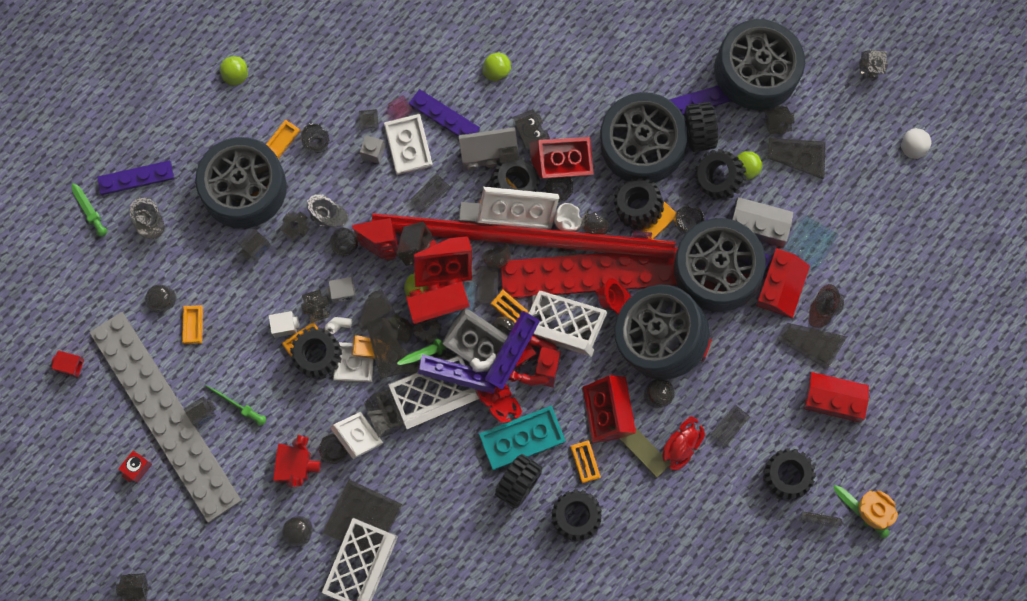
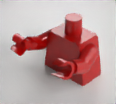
[508,335,562,388]
[273,435,321,488]

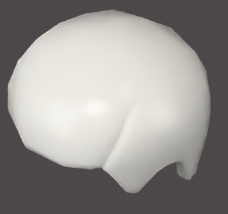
[901,128,931,159]
[554,203,583,232]

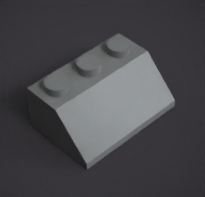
[459,127,519,170]
[732,197,793,247]
[443,308,508,372]

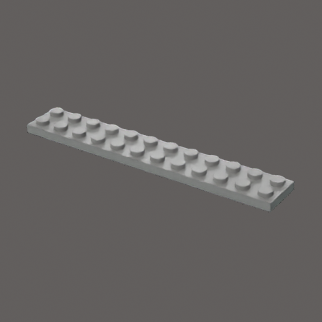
[89,312,242,523]

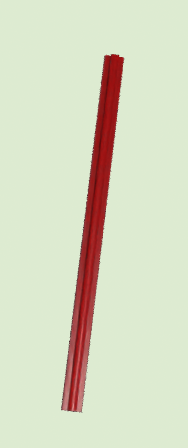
[372,213,675,259]

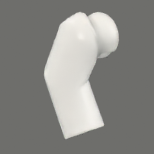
[325,317,352,334]
[470,353,497,372]

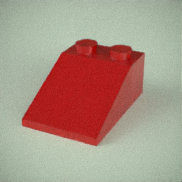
[414,236,472,287]

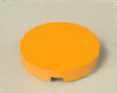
[858,491,898,530]

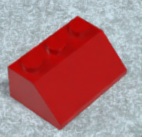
[529,137,594,179]
[352,218,400,260]
[756,248,810,319]
[406,277,470,324]
[803,372,869,423]
[583,375,636,443]

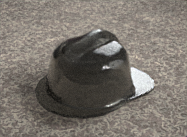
[307,194,348,227]
[129,197,165,239]
[808,284,844,328]

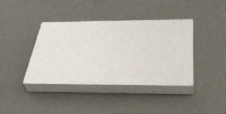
[477,187,559,230]

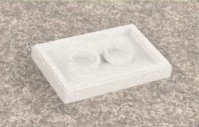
[384,114,433,175]

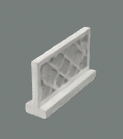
[529,290,607,357]
[388,355,479,429]
[322,518,398,601]

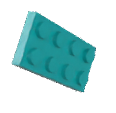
[479,405,566,471]

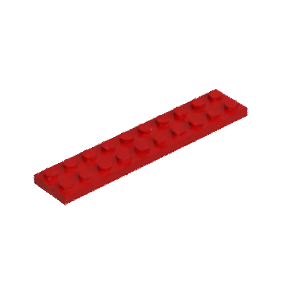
[501,247,678,299]

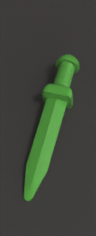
[72,183,107,237]
[397,339,448,365]
[204,384,266,426]
[833,485,889,538]

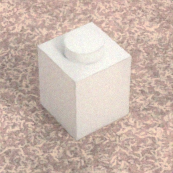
[269,311,300,338]

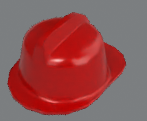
[595,278,631,314]

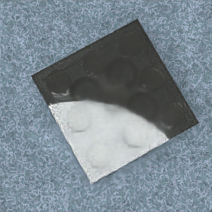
[323,479,402,558]

